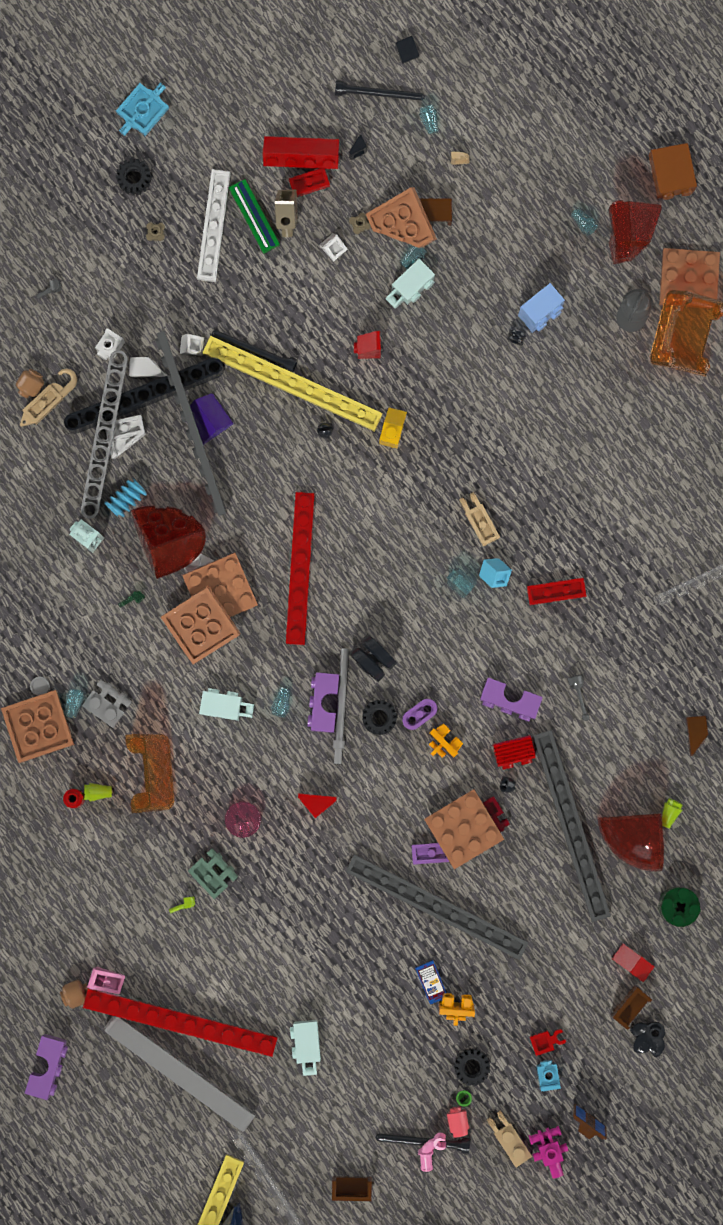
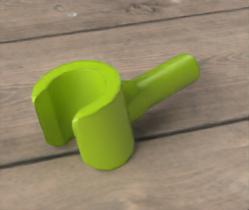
[169,897,195,914]

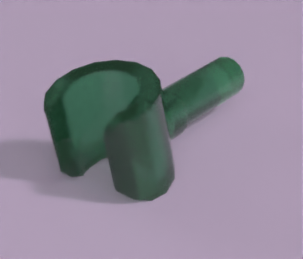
[118,591,145,608]

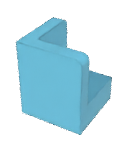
[479,558,512,588]

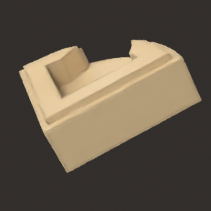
[451,152,470,165]

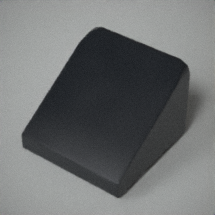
[395,36,419,64]
[349,135,367,160]

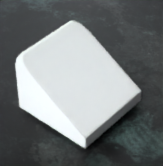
[319,233,348,261]
[180,334,204,356]

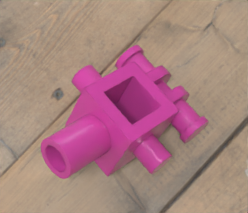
[528,1125,568,1179]

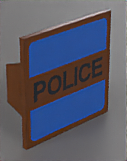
[573,1103,607,1140]

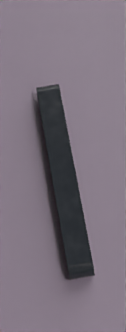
[64,358,224,434]

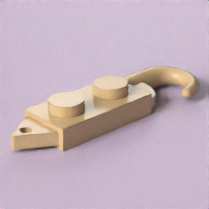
[20,369,78,427]

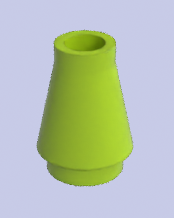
[84,783,112,802]
[659,798,683,829]

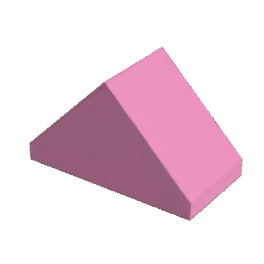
[87,967,125,994]

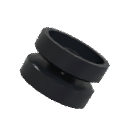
[349,634,397,682]

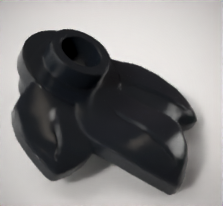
[630,1022,665,1058]

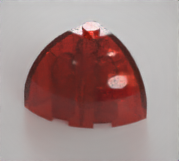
[131,505,206,579]
[597,813,664,872]

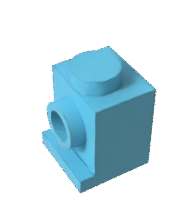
[536,1060,561,1092]

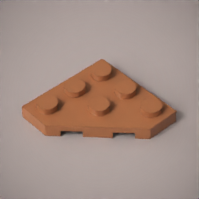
[366,187,437,248]

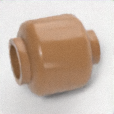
[16,369,44,398]
[60,980,88,1009]

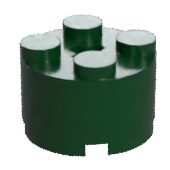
[658,887,701,927]

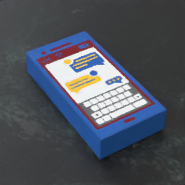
[415,960,446,1005]

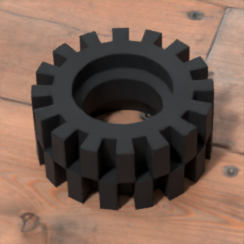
[116,158,151,195]
[362,700,397,735]
[454,1048,490,1086]

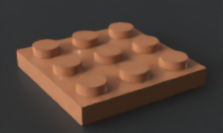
[659,248,720,309]
[182,552,258,617]
[161,586,241,664]
[1,690,75,763]
[424,789,504,869]

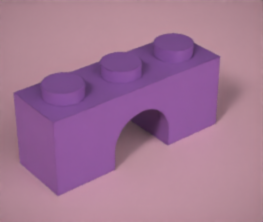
[308,673,339,733]
[480,678,543,722]
[25,1034,68,1100]

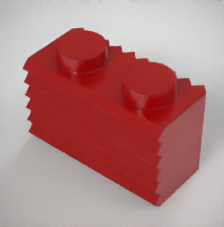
[492,735,536,770]

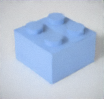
[518,283,565,333]

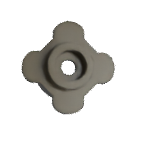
[349,213,371,234]
[146,222,165,241]

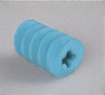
[104,478,147,517]

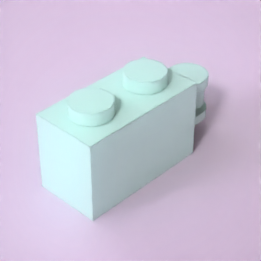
[386,259,435,308]
[69,519,104,553]
[199,688,254,721]
[290,1020,321,1076]

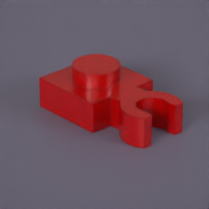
[529,1029,566,1056]

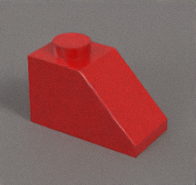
[354,331,381,359]

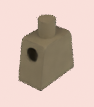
[275,190,298,237]

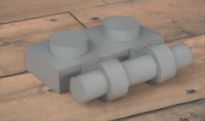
[82,679,132,728]

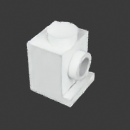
[95,328,125,360]

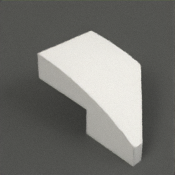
[129,357,167,379]

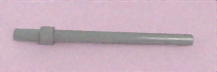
[333,648,349,764]

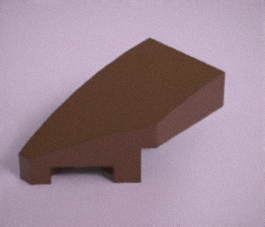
[686,716,708,756]

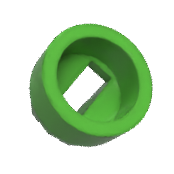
[456,1090,472,1107]

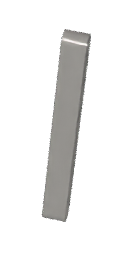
[81,350,128,519]
[103,1016,256,1132]

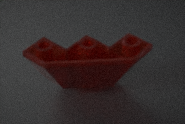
[608,200,662,265]

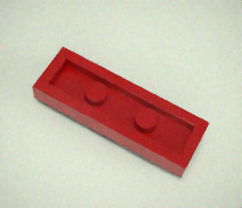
[526,578,587,606]

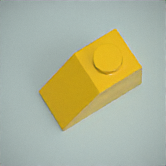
[379,408,407,449]

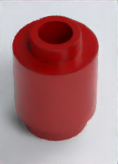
[63,789,85,808]

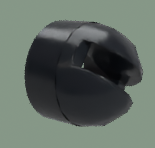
[317,423,332,438]
[500,777,516,793]

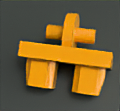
[429,723,463,758]
[439,993,475,1026]

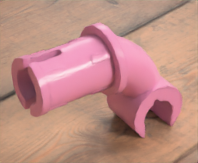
[418,1133,446,1172]

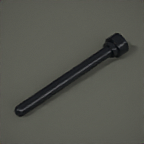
[335,80,425,101]
[212,330,298,373]
[375,1133,470,1154]

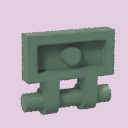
[188,848,239,899]

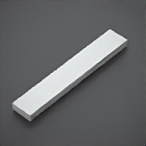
[197,169,231,282]

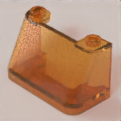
[650,290,723,377]
[125,734,175,813]

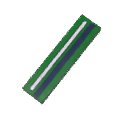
[229,179,280,254]

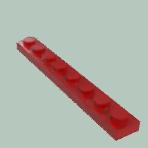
[286,492,315,645]

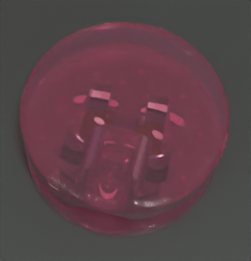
[225,802,261,838]

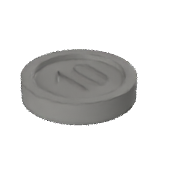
[30,677,50,696]

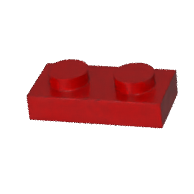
[289,168,330,197]

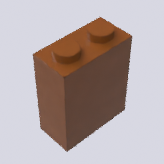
[649,143,697,200]

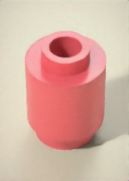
[447,1106,470,1137]

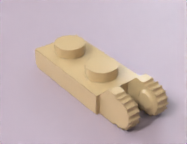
[459,492,500,547]
[487,1110,532,1167]

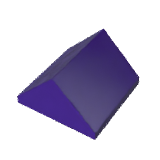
[186,393,233,445]

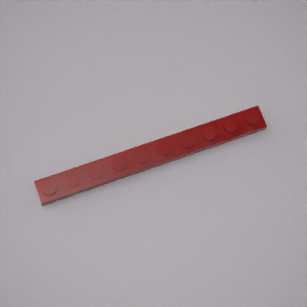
[83,988,278,1057]

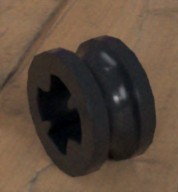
[507,330,526,345]

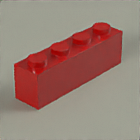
[263,136,339,169]

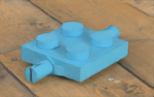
[116,83,169,136]

